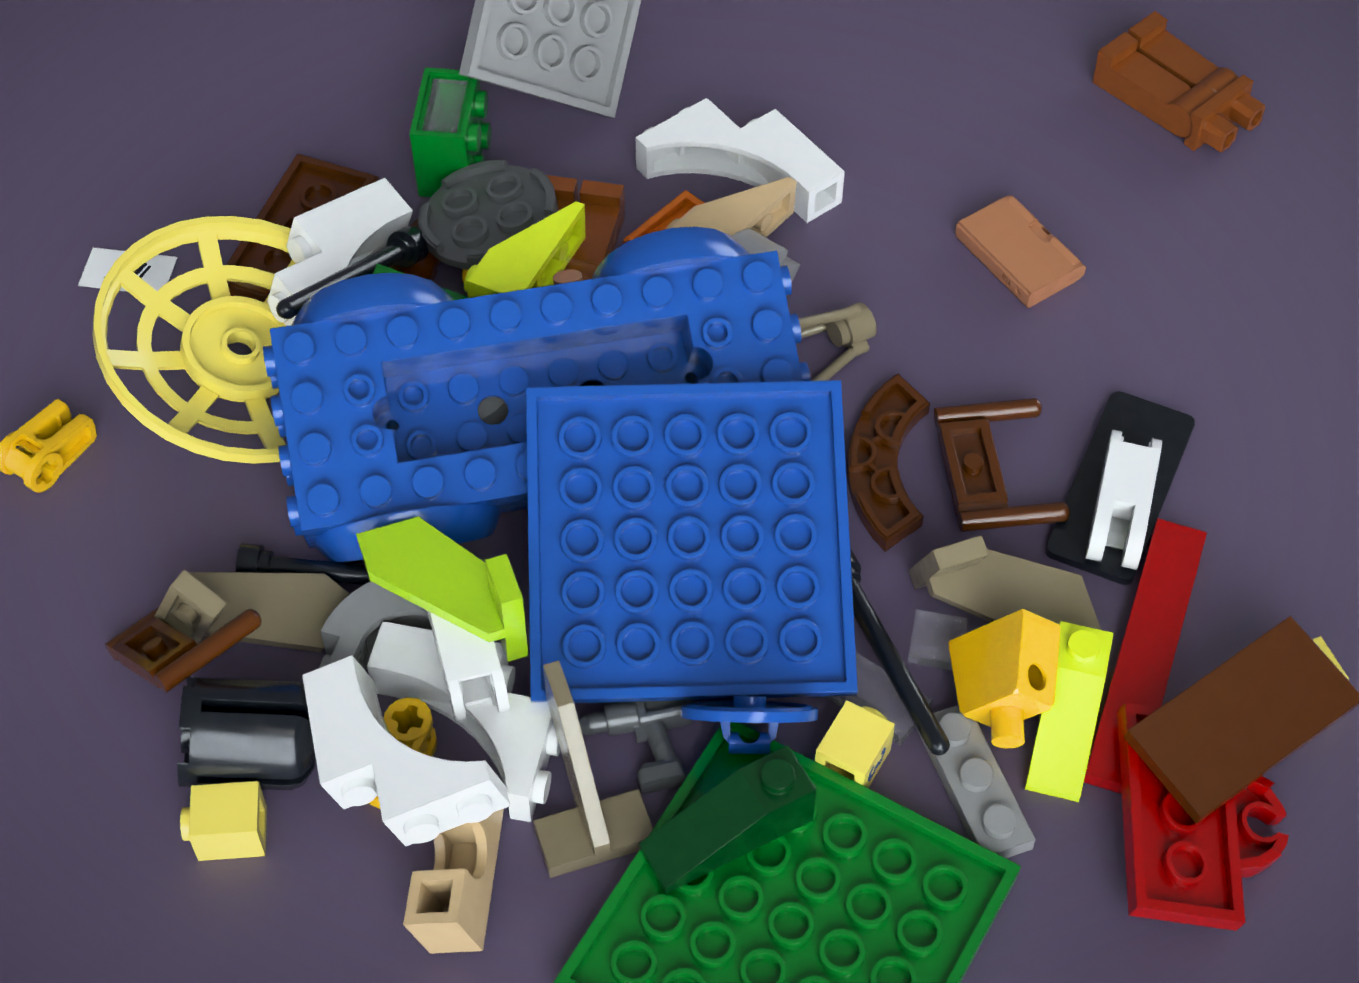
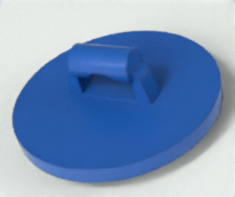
[681,695,818,754]

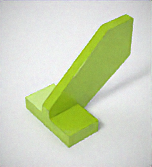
[356,517,529,662]

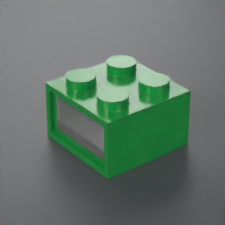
[409,67,492,197]

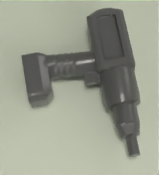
[578,700,694,794]

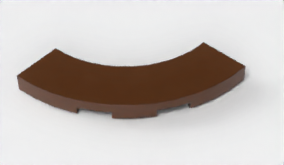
[848,373,930,552]

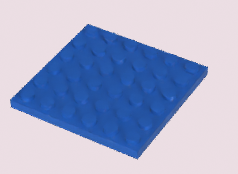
[526,380,858,703]

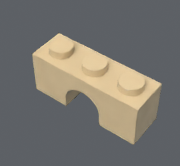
[403,809,504,954]

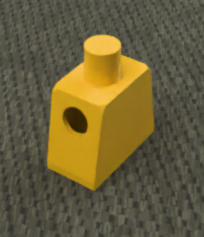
[949,609,1060,748]

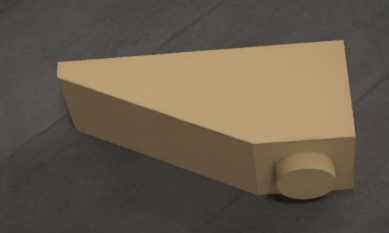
[666,177,796,237]

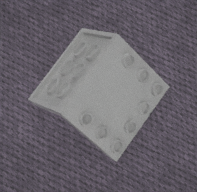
[459,0,641,118]

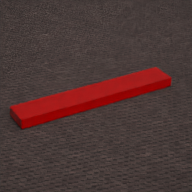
[1084,518,1207,794]

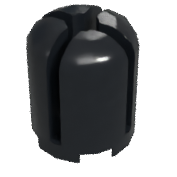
[177,677,316,790]

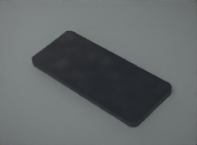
[1046,391,1195,585]

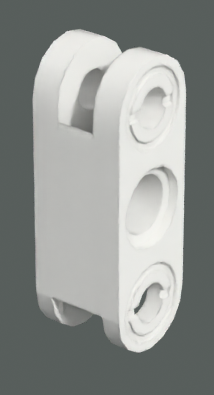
[1085,430,1162,570]
[427,611,510,722]

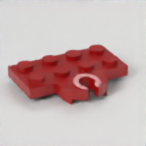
[1117,703,1289,931]

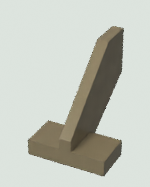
[908,535,1101,630]
[154,569,350,653]
[533,661,653,878]

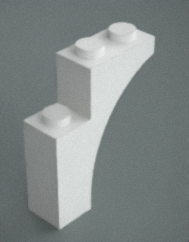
[636,98,845,223]
[267,178,413,326]
[367,621,561,822]
[302,655,511,846]

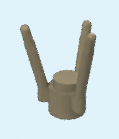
[799,302,877,381]

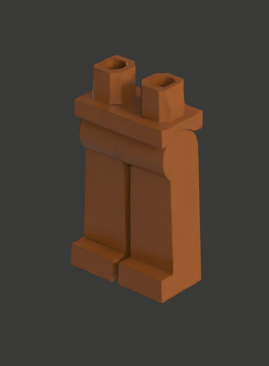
[1092,11,1266,153]
[546,175,625,280]

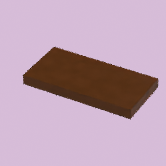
[226,153,379,302]
[1124,615,1359,824]

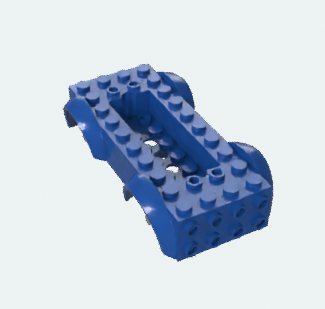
[263,227,811,562]

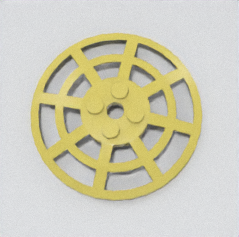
[92,216,296,464]

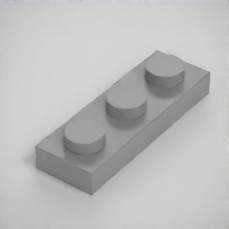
[916,705,1036,858]

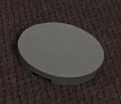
[418,160,559,270]

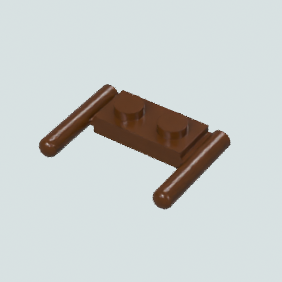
[934,398,1070,532]
[105,607,262,693]

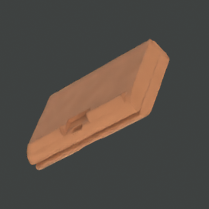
[955,195,1086,308]

